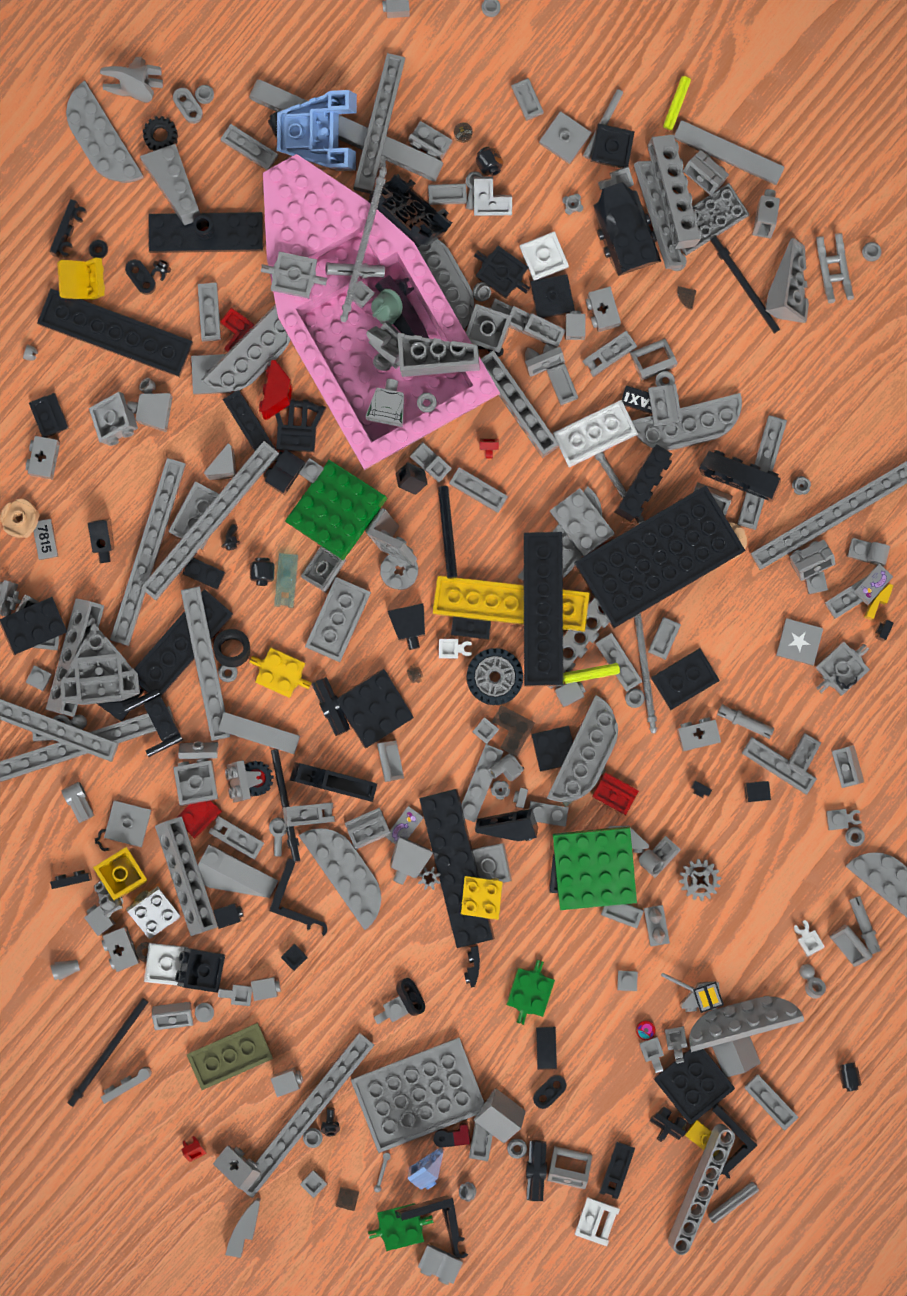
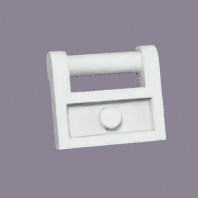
[574,1197,620,1246]

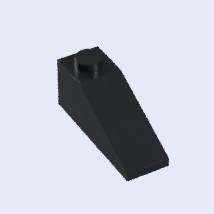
[475,808,538,841]

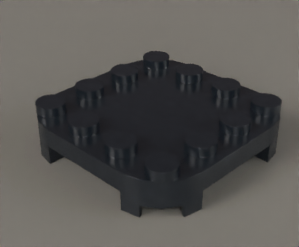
[368,174,453,247]

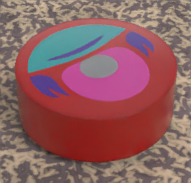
[636,1020,656,1040]

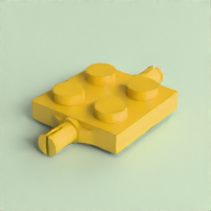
[249,647,312,698]

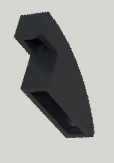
[289,762,378,802]

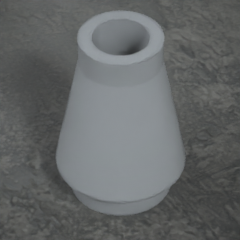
[50,959,80,980]

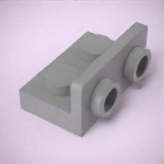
[408,121,453,161]

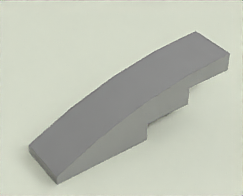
[490,299,566,347]
[218,712,300,754]

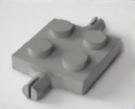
[261,252,327,299]
[815,642,870,696]

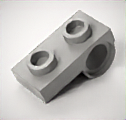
[639,836,681,878]

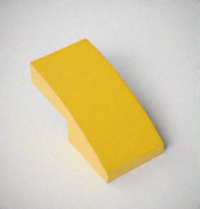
[864,584,894,620]

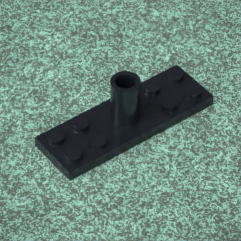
[149,212,263,253]

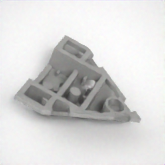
[60,623,140,705]

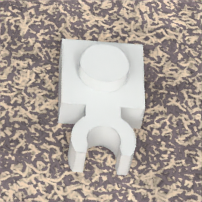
[439,639,472,659]
[794,920,825,957]

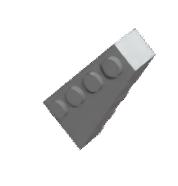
[139,144,201,225]
[398,333,480,377]

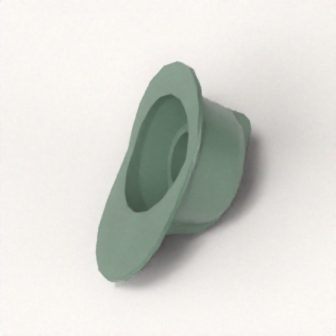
[371,289,403,325]

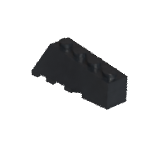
[699,450,781,502]

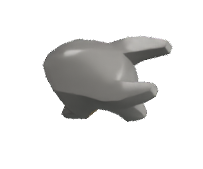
[100,57,163,103]

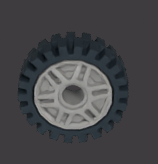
[466,648,523,705]

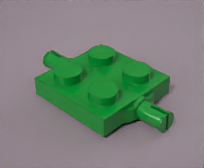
[506,960,555,1025]
[368,1203,434,1252]

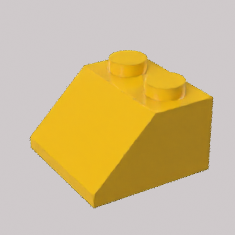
[93,847,147,901]

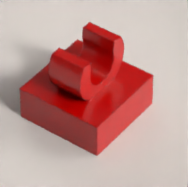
[480,439,499,459]
[181,1136,207,1162]

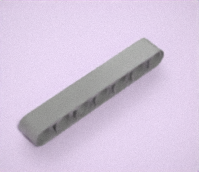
[668,1124,735,1255]

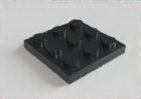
[335,669,414,748]
[653,1048,735,1125]

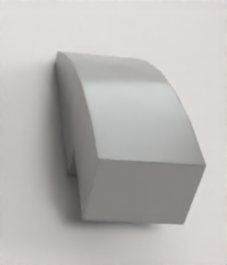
[225,1198,261,1258]

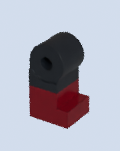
[433,1123,470,1148]

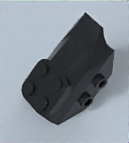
[593,182,661,276]

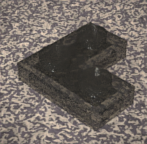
[492,705,535,757]

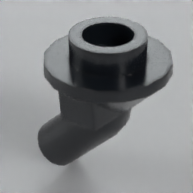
[221,524,240,551]
[321,1107,340,1137]

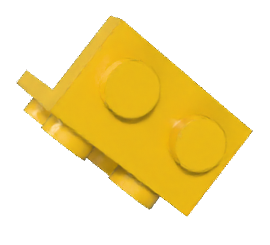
[57,258,105,300]

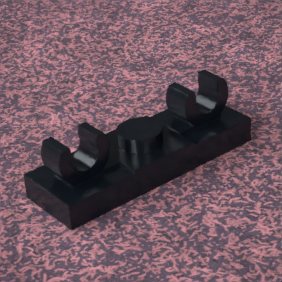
[49,199,87,258]

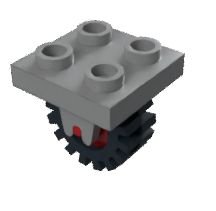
[225,760,274,803]

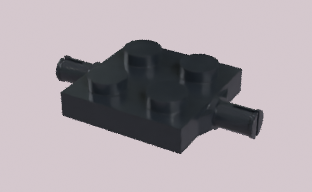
[474,246,531,299]

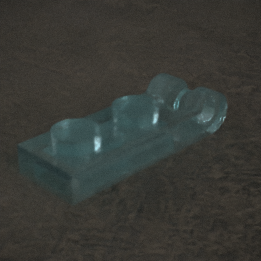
[274,553,298,608]

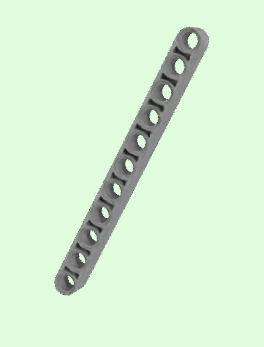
[249,79,443,181]

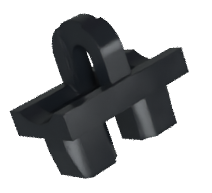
[649,1107,687,1142]

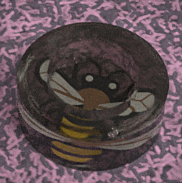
[454,122,473,143]

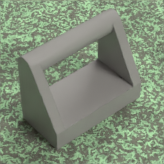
[630,338,678,381]
[377,741,404,782]
[829,924,873,967]
[547,1146,592,1189]

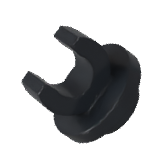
[151,260,171,281]
[395,278,415,297]

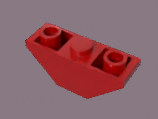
[259,360,293,420]

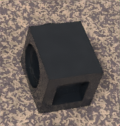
[213,903,244,929]

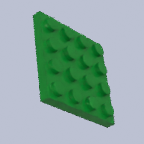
[285,460,388,561]
[553,826,637,910]

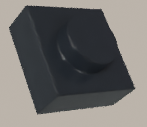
[875,620,894,641]
[690,781,712,798]
[281,944,308,971]

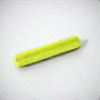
[663,76,691,130]
[564,663,620,684]

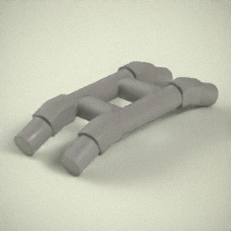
[816,233,854,303]

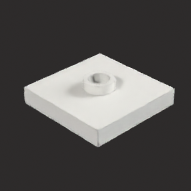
[519,231,569,281]
[144,943,188,985]

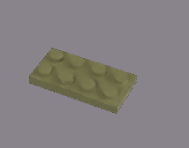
[187,1023,273,1090]

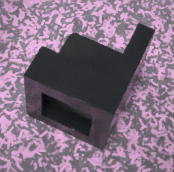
[395,462,428,495]
[744,781,771,803]

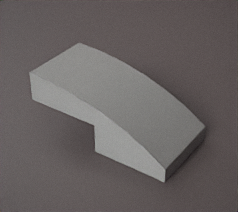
[366,326,399,364]
[409,442,452,482]

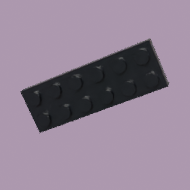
[134,589,234,697]

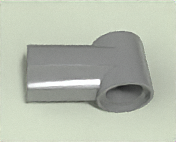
[61,782,95,823]

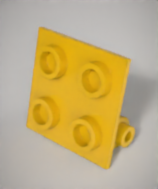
[461,876,503,920]

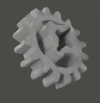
[679,859,721,901]

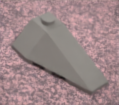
[198,845,278,898]

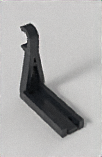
[269,858,327,936]
[712,1103,758,1190]
[395,1195,468,1258]

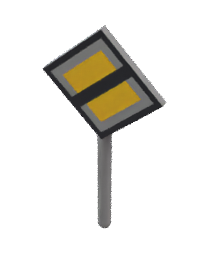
[661,973,724,1013]

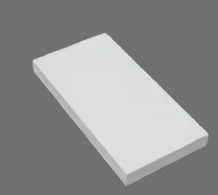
[553,400,638,467]

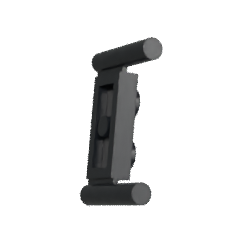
[123,689,183,757]

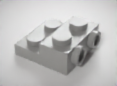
[89,392,138,446]
[173,759,218,806]

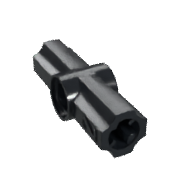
[312,677,351,736]
[526,1140,547,1201]

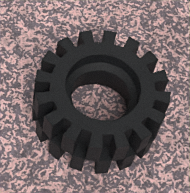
[143,116,178,151]

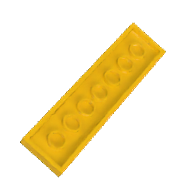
[433,576,590,632]

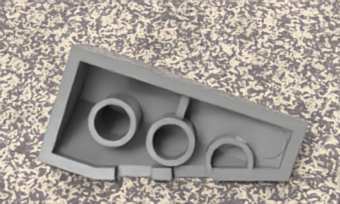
[766,238,809,323]

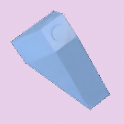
[408,1147,444,1190]

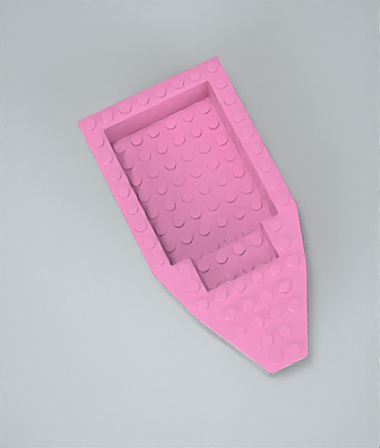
[263,154,500,470]

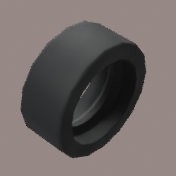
[213,629,250,667]

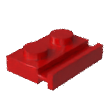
[592,772,639,815]
[176,800,222,839]

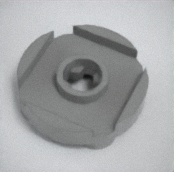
[380,554,418,590]

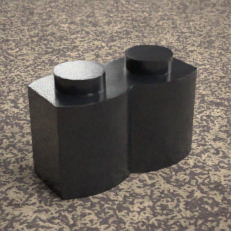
[264,449,305,496]

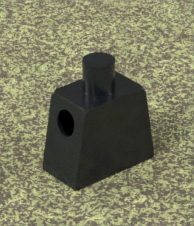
[88,519,114,563]
[388,603,425,650]

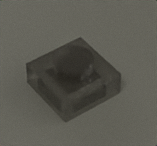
[336,1186,359,1211]

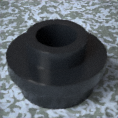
[89,240,108,258]

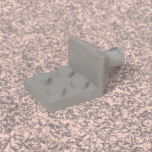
[365,508,417,565]

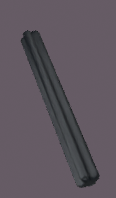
[438,486,457,579]

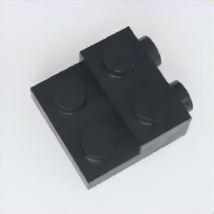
[175,947,225,993]

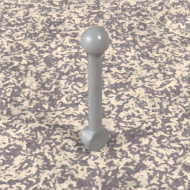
[374,1152,391,1193]

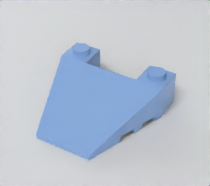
[277,90,357,171]

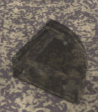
[677,286,696,310]

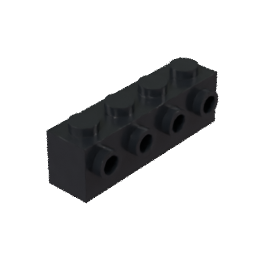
[615,444,672,522]

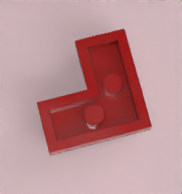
[220,308,254,353]

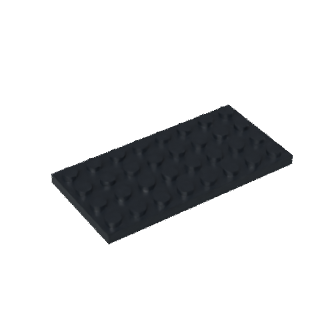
[574,485,746,629]

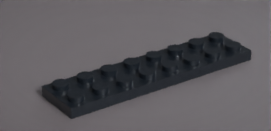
[37,289,193,378]
[524,532,564,687]
[419,789,495,948]

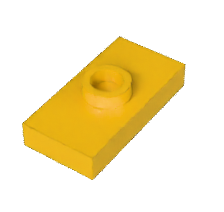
[685,1120,719,1157]

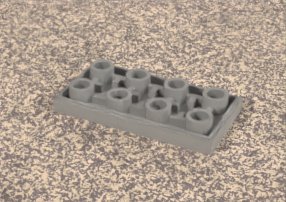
[681,183,750,256]

